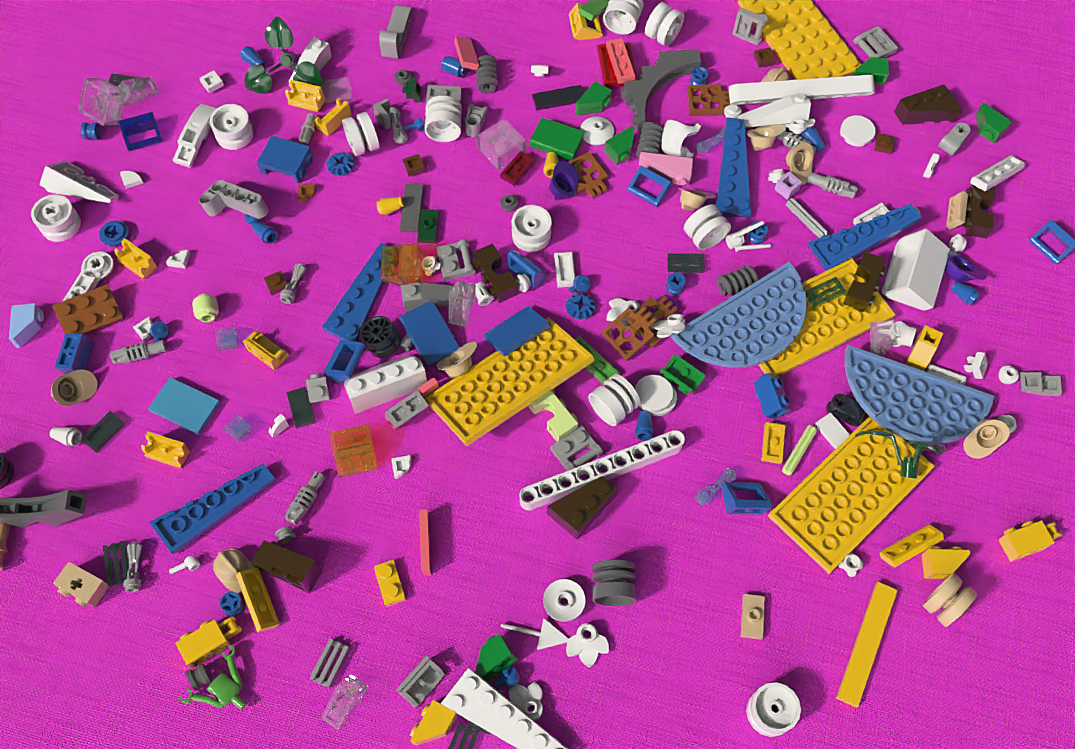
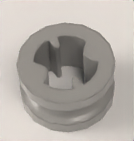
[275,526,296,544]

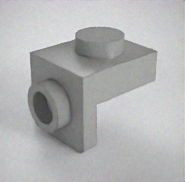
[373,98,391,130]
[306,373,330,403]

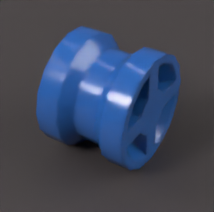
[690,67,708,85]
[81,122,101,140]
[747,222,768,244]
[666,272,686,295]
[219,591,245,616]

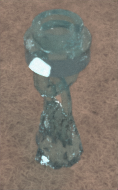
[696,127,725,153]
[695,468,736,506]

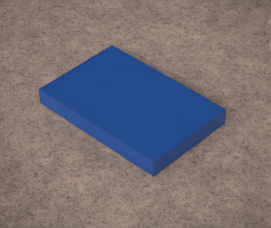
[399,300,460,367]
[483,306,550,357]

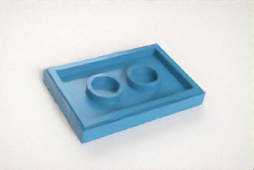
[148,377,220,435]

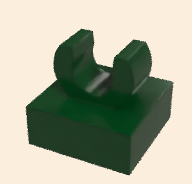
[402,78,422,103]

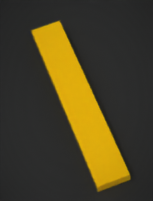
[836,582,897,708]

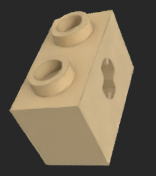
[53,562,110,608]

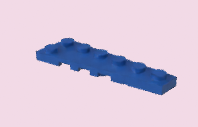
[716,117,751,218]
[807,204,921,271]
[322,243,397,342]
[149,464,276,555]

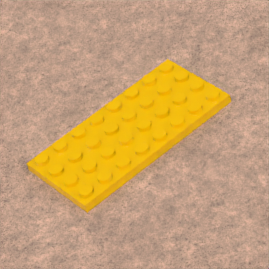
[738,0,861,80]
[758,259,895,377]
[425,317,594,446]
[768,416,935,574]

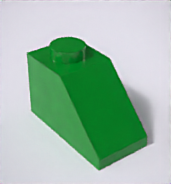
[853,57,889,85]
[575,81,612,115]
[976,102,1012,144]
[604,125,635,165]
[475,633,519,682]

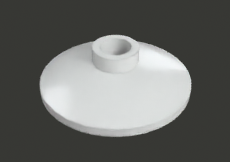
[580,117,614,145]
[543,579,585,621]

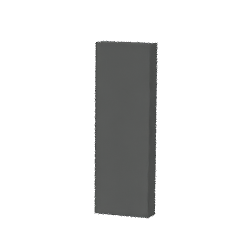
[400,184,423,233]

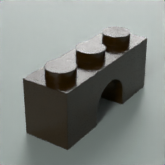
[963,184,995,239]
[472,243,519,303]
[843,251,887,312]

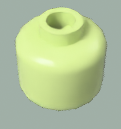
[192,293,219,322]

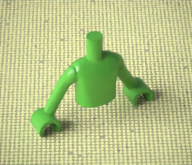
[179,645,247,710]

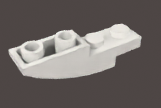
[173,104,217,168]

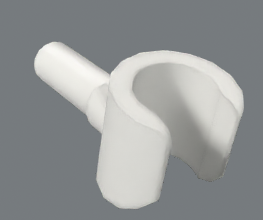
[169,556,201,574]

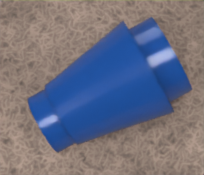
[240,46,265,67]
[801,127,826,153]
[252,221,278,244]
[951,281,981,306]
[634,411,654,441]

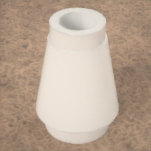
[50,427,82,447]

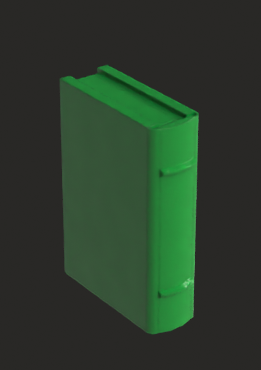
[529,117,584,161]

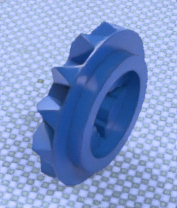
[326,151,354,176]
[99,221,129,247]
[566,292,595,320]

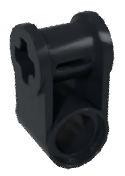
[826,394,866,426]

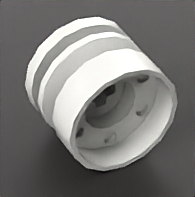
[603,0,644,35]
[425,96,462,142]
[588,374,641,426]

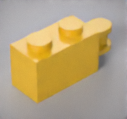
[999,521,1062,562]
[175,617,242,669]

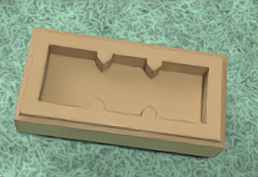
[946,191,968,229]
[740,594,765,640]

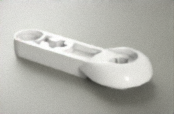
[63,251,114,301]

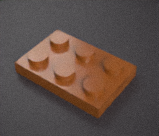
[52,284,124,335]

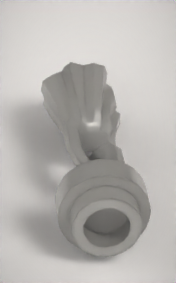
[387,107,408,144]
[280,264,307,304]
[123,541,143,592]

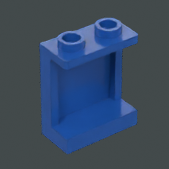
[257,135,313,183]

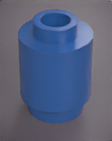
[441,56,467,77]

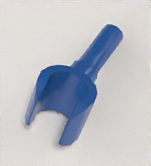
[402,118,425,132]

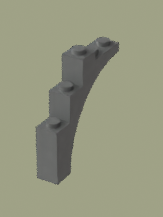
[621,49,701,132]
[0,489,87,528]

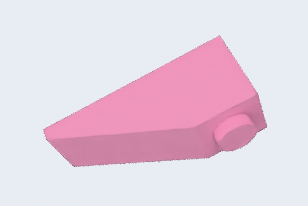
[639,152,693,186]

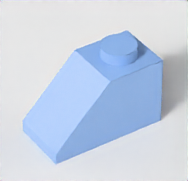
[9,303,44,348]

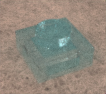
[216,328,238,351]
[223,415,253,443]

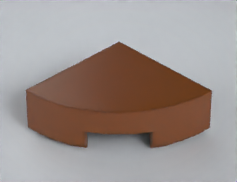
[298,184,317,203]

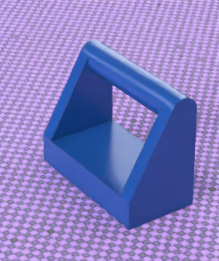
[627,165,673,207]
[1028,220,1075,265]
[508,250,547,290]
[323,340,366,383]
[722,482,772,515]

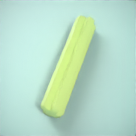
[782,425,817,476]

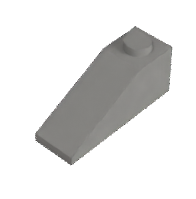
[400,283,460,312]

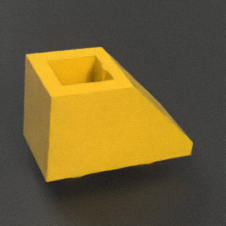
[905,325,943,371]
[922,546,970,579]
[410,700,457,746]

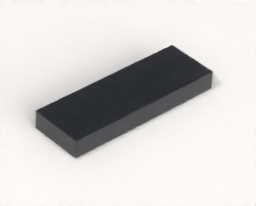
[532,85,584,111]

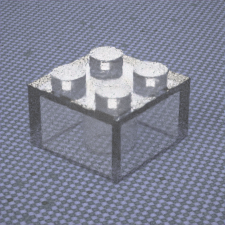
[78,78,126,126]
[477,118,526,170]

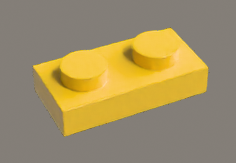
[761,422,785,464]
[374,560,406,607]

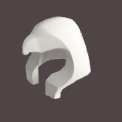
[661,120,701,158]

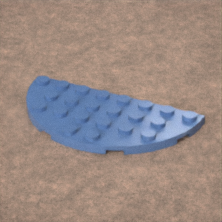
[671,262,806,367]
[844,345,994,444]

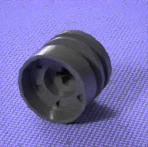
[592,560,637,606]

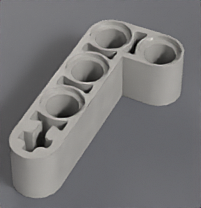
[379,4,413,59]
[199,180,269,219]

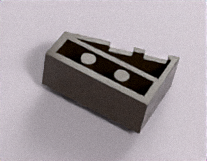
[894,84,962,125]
[547,476,618,539]
[251,540,322,594]

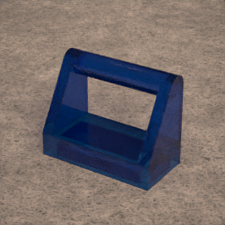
[118,112,163,151]

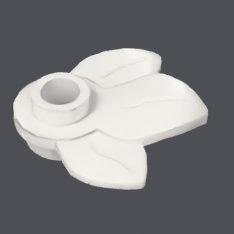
[782,119,815,134]
[607,298,640,331]
[650,314,685,338]
[566,623,609,667]
[509,682,543,721]

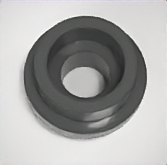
[394,70,411,86]
[500,195,518,212]

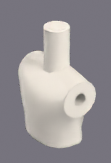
[878,321,916,347]

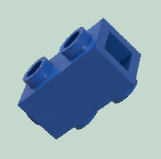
[753,373,792,419]

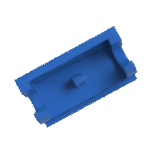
[54,334,94,374]

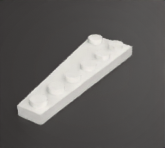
[441,668,568,749]

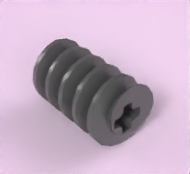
[476,55,498,94]
[636,122,663,159]
[716,265,758,296]

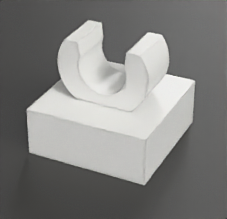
[964,352,988,379]

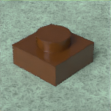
[753,48,775,67]
[874,133,895,155]
[402,154,425,177]
[264,271,287,296]

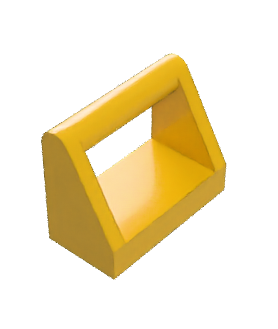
[569,3,603,40]

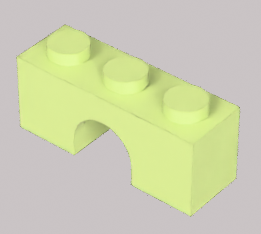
[528,389,578,442]

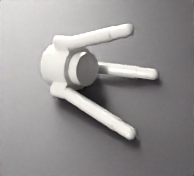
[726,221,771,252]

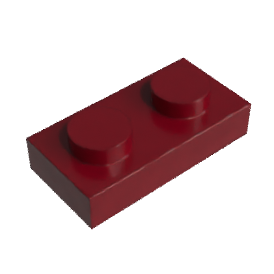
[500,151,535,186]

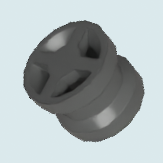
[186,663,212,691]

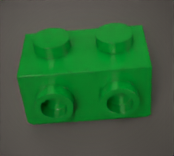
[660,354,706,395]

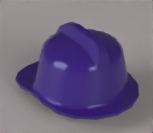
[549,161,578,200]
[944,251,987,282]

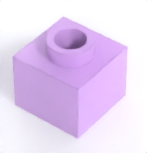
[775,172,802,200]

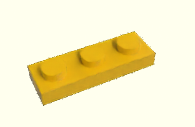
[880,524,944,567]
[236,568,280,632]

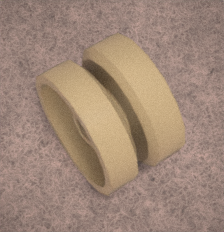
[922,573,978,627]

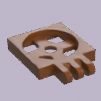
[686,84,731,116]
[569,152,608,199]
[625,295,678,348]
[601,306,658,361]

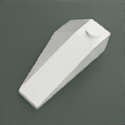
[737,94,811,128]
[40,160,119,203]

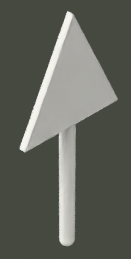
[501,619,569,650]

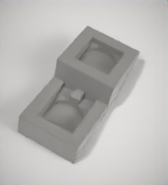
[1020,372,1062,396]

